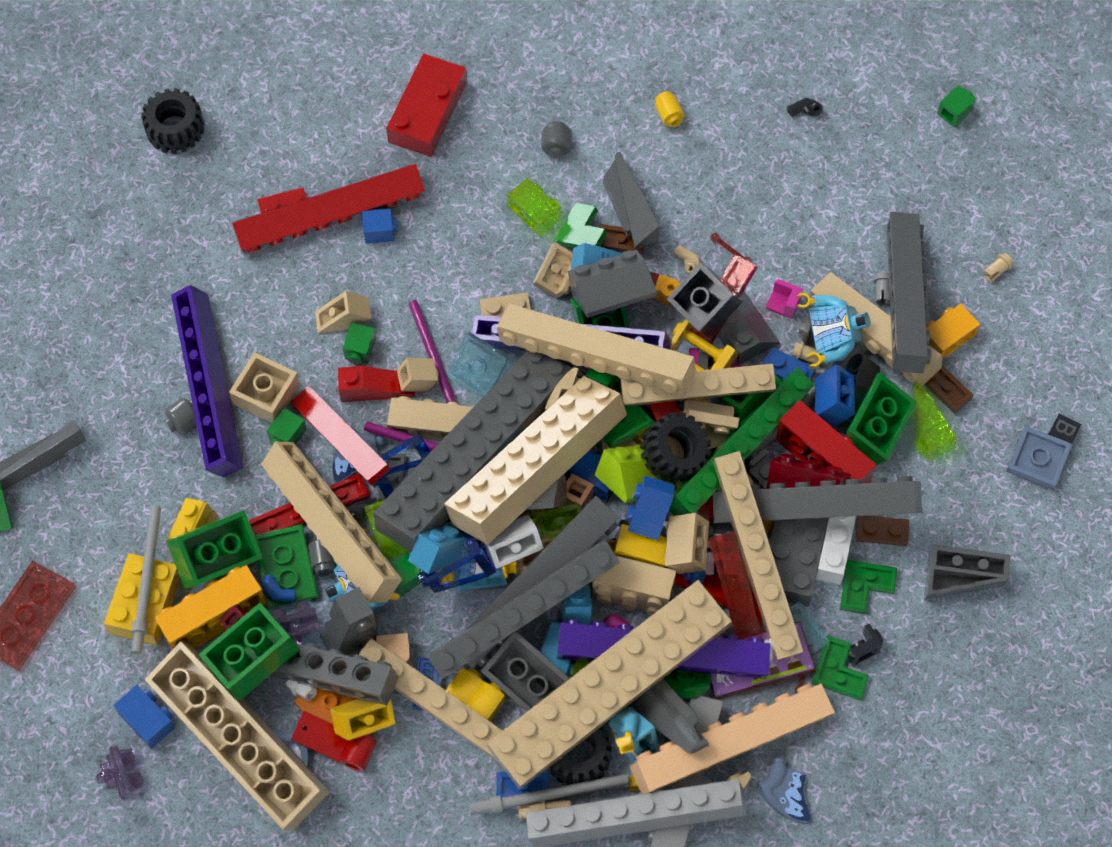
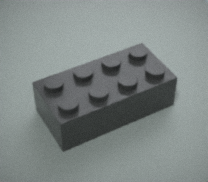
[769,518,828,607]

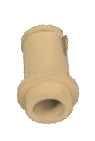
[982,253,1014,283]
[791,341,817,364]

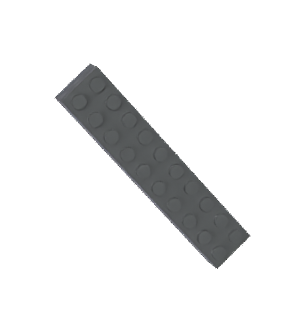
[373,351,572,552]

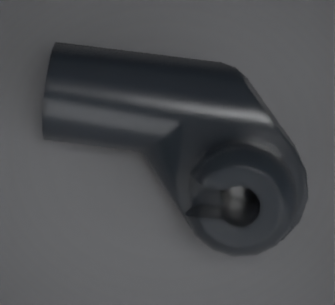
[786,98,823,117]

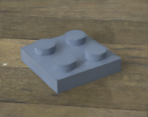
[1006,425,1072,490]

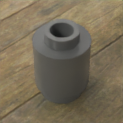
[308,537,337,576]

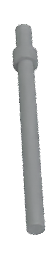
[131,505,161,655]
[469,774,629,815]

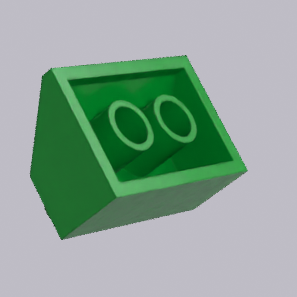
[847,372,917,465]

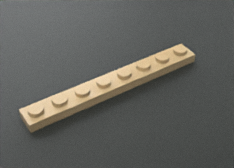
[359,638,502,763]

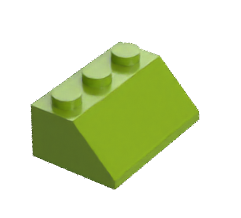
[595,445,677,503]

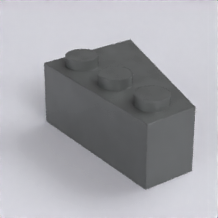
[924,544,1011,600]
[320,587,379,655]

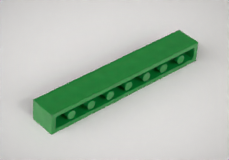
[669,367,814,516]

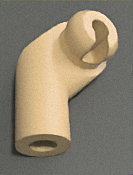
[674,245,700,275]

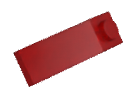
[338,366,415,402]

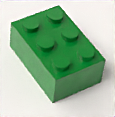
[166,510,263,589]
[198,603,300,702]

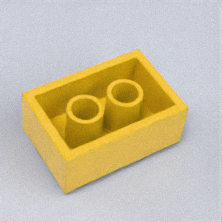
[104,553,181,646]

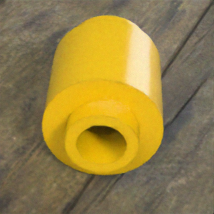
[655,91,685,127]

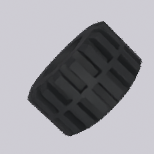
[141,88,204,154]
[640,412,711,482]
[549,725,612,785]

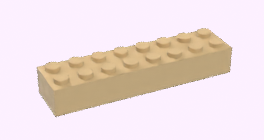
[444,376,627,544]
[144,641,330,831]

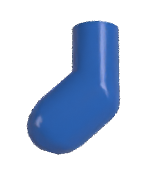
[261,574,296,602]

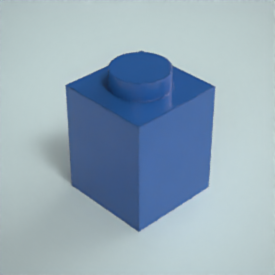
[362,209,398,244]

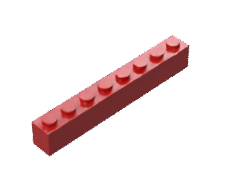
[231,164,425,253]

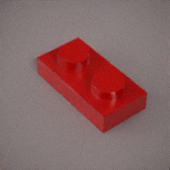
[257,187,307,213]

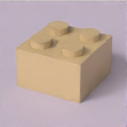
[229,352,300,423]

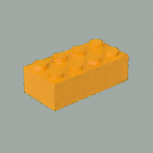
[155,565,268,650]

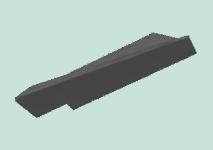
[603,152,660,249]
[627,679,709,754]

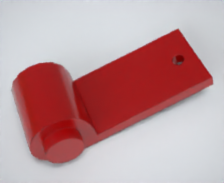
[290,711,377,772]

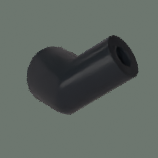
[349,497,379,525]

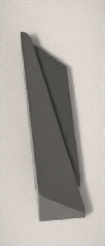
[0,420,86,490]

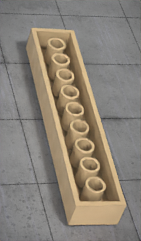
[487,580,732,789]

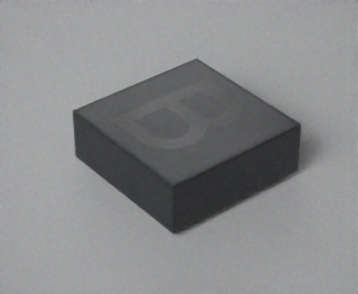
[1048,413,1082,444]

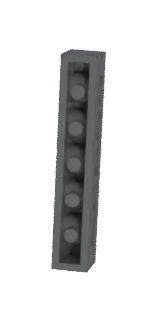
[269,639,398,705]

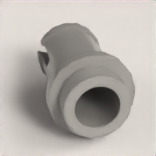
[873,272,890,305]

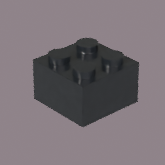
[667,262,743,338]

